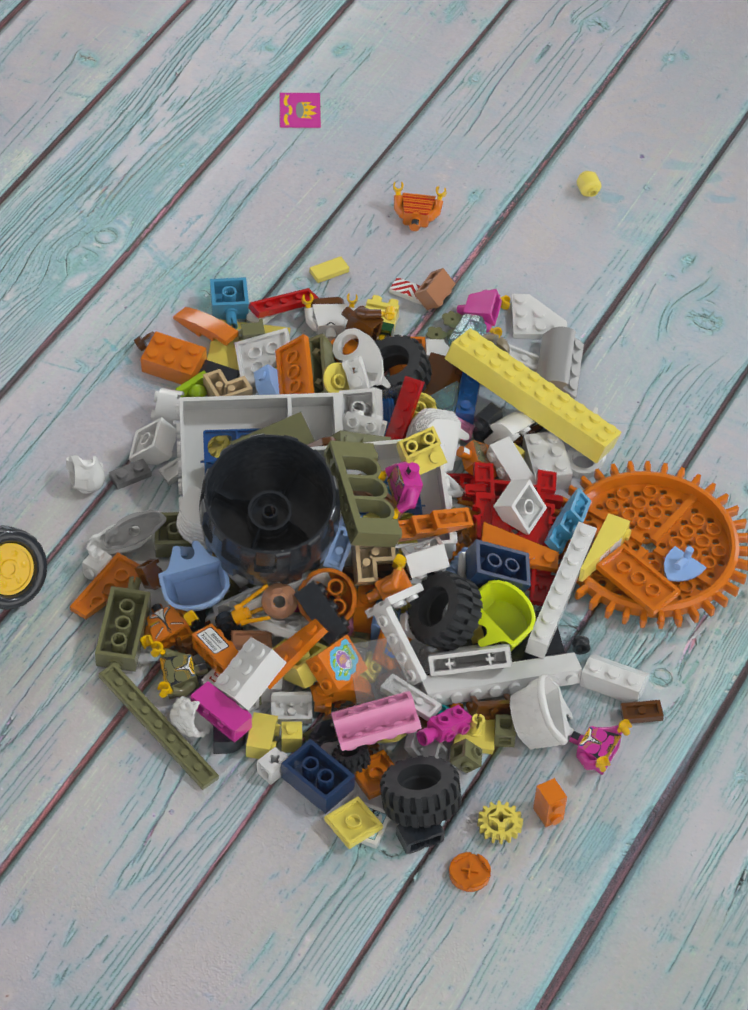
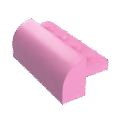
[331,691,422,751]

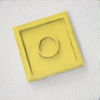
[324,796,383,849]

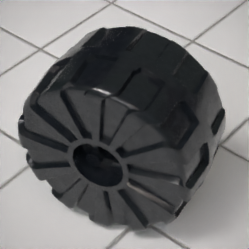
[199,433,340,586]

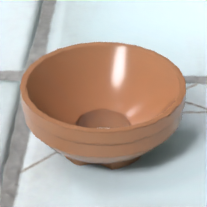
[261,583,298,619]

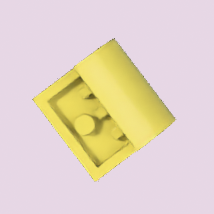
[397,426,448,475]

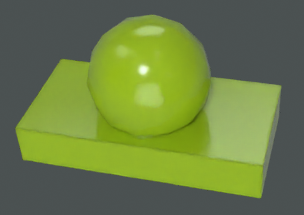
[175,371,207,398]

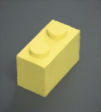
[246,712,281,759]

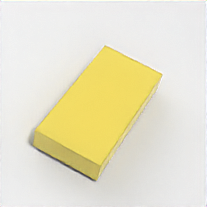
[310,256,349,283]

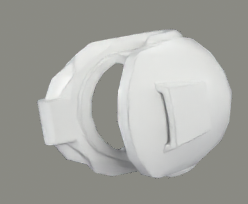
[66,455,105,494]

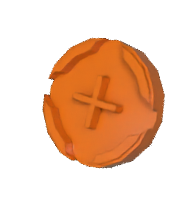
[449,852,491,892]

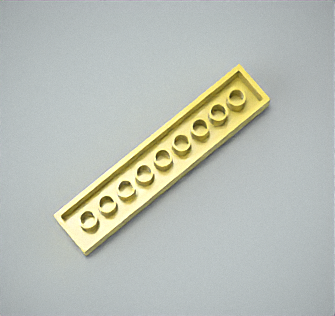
[445,328,622,464]

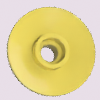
[323,362,350,393]

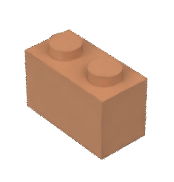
[415,268,455,310]

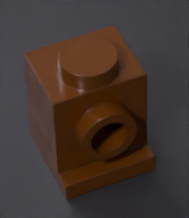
[134,559,163,590]

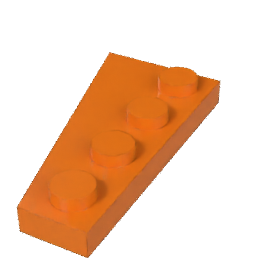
[70,552,140,620]

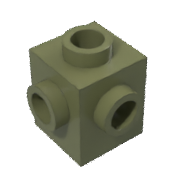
[450,739,482,773]

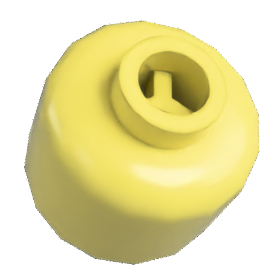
[576,171,602,197]

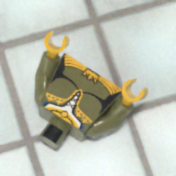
[151,641,209,700]

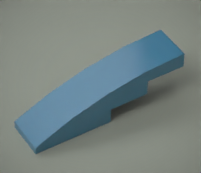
[544,488,591,554]

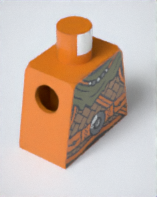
[456,440,498,478]

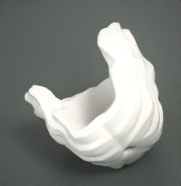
[170,696,213,738]

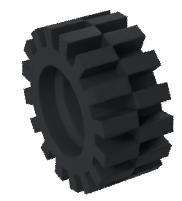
[331,744,371,775]

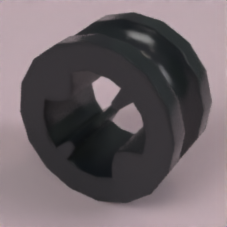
[572,636,591,655]

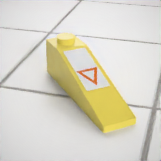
[579,513,632,582]

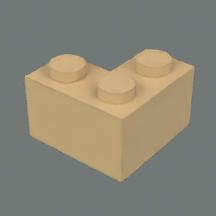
[203,369,253,397]
[351,545,396,586]

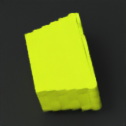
[478,580,536,651]

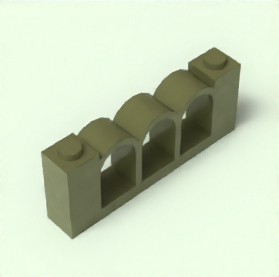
[323,440,402,547]

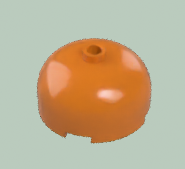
[297,568,358,622]

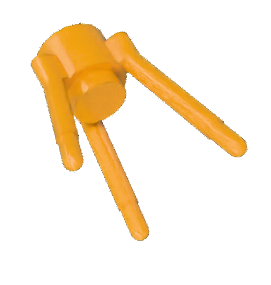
[231,584,275,626]

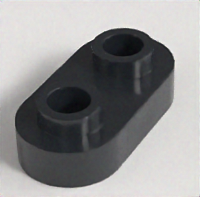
[215,611,243,641]

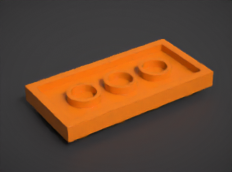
[275,334,314,394]
[596,544,681,616]

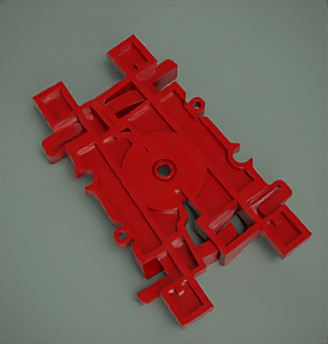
[462,462,563,606]

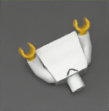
[302,293,358,341]

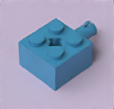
[210,277,249,329]

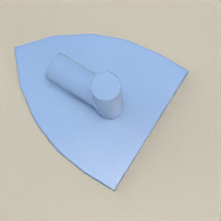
[664,546,707,582]

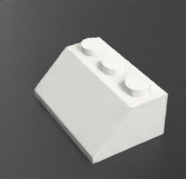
[580,654,650,703]

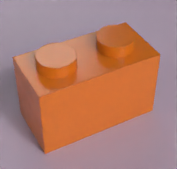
[533,778,567,827]

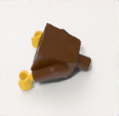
[341,306,395,343]

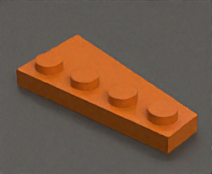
[481,522,559,573]
[268,619,328,689]

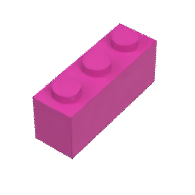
[190,681,252,743]

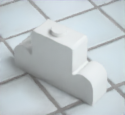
[428,644,512,676]

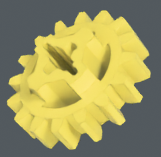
[477,800,523,844]

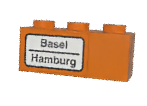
[191,623,239,675]

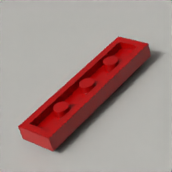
[248,288,319,318]
[385,376,425,440]

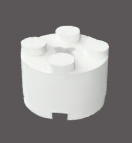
[151,388,184,428]

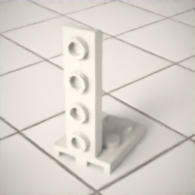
[365,583,427,686]

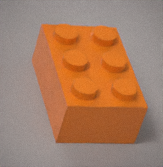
[140,331,207,385]

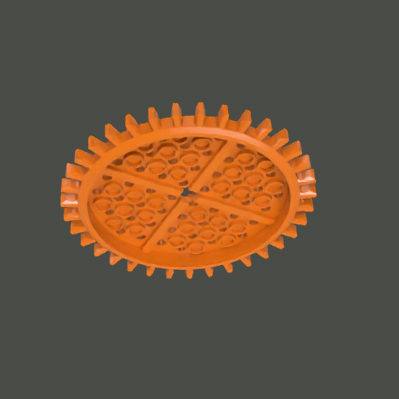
[553,461,748,629]

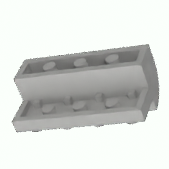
[537,327,584,399]

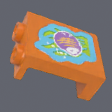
[306,635,368,696]

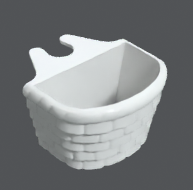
[406,408,469,473]
[176,485,208,550]
[510,674,574,750]

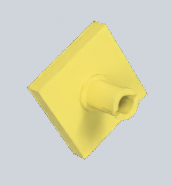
[453,713,495,755]

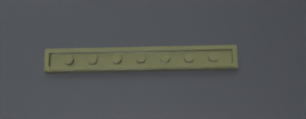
[98,662,219,790]

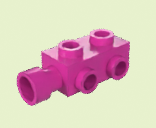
[416,705,472,746]

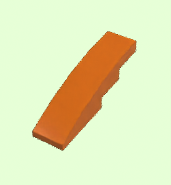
[173,307,238,346]
[398,507,473,542]

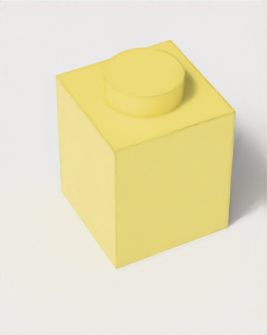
[281,722,302,753]

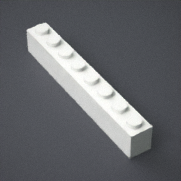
[525,522,597,659]
[420,652,582,705]

